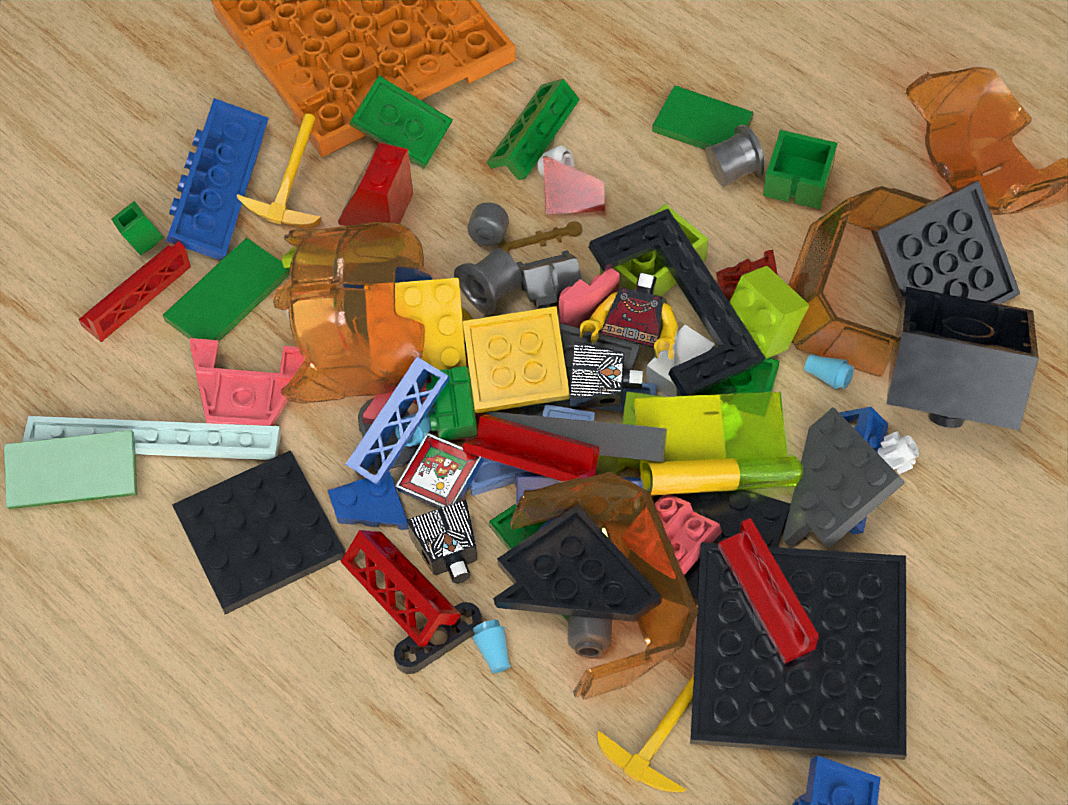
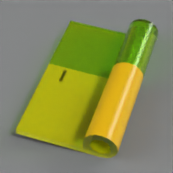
[634,392,803,496]

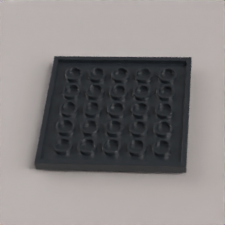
[690,542,906,760]

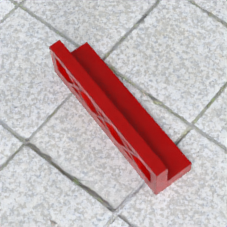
[78,241,191,342]
[463,414,600,486]
[718,518,819,664]
[340,530,461,646]

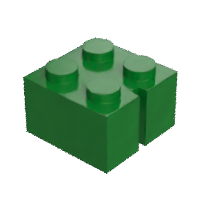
[763,129,838,209]

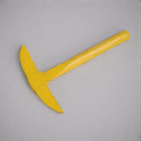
[237,113,322,228]
[597,674,694,793]

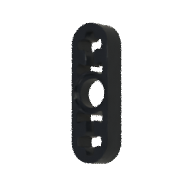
[394,602,482,674]

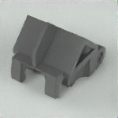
[516,250,581,309]

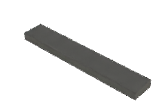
[486,411,667,462]

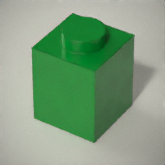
[111,200,164,256]

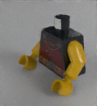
[579,273,678,359]

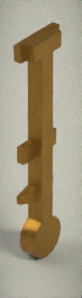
[499,221,582,255]

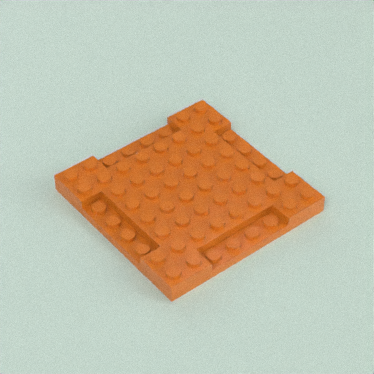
[212,0,516,157]

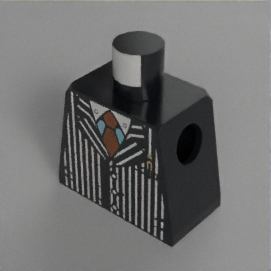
[570,342,643,409]
[406,499,477,583]

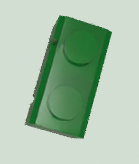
[426,366,477,441]

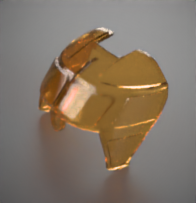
[905,67,1068,215]
[273,222,425,404]

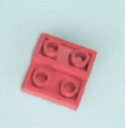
[559,268,620,328]
[624,494,722,578]

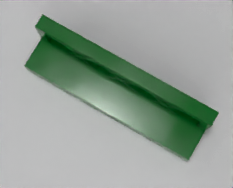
[486,78,580,180]

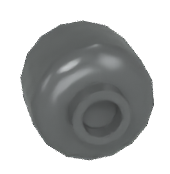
[467,203,509,246]
[567,615,612,657]

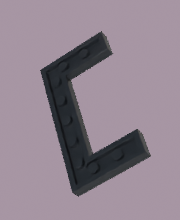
[588,209,766,397]

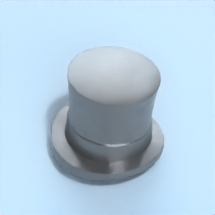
[705,125,764,187]
[454,249,522,315]

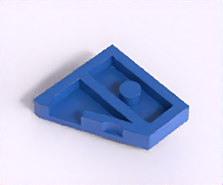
[327,471,408,530]

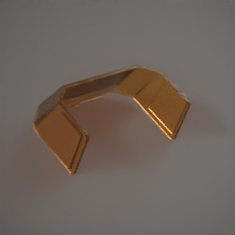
[788,186,933,377]
[510,471,698,700]

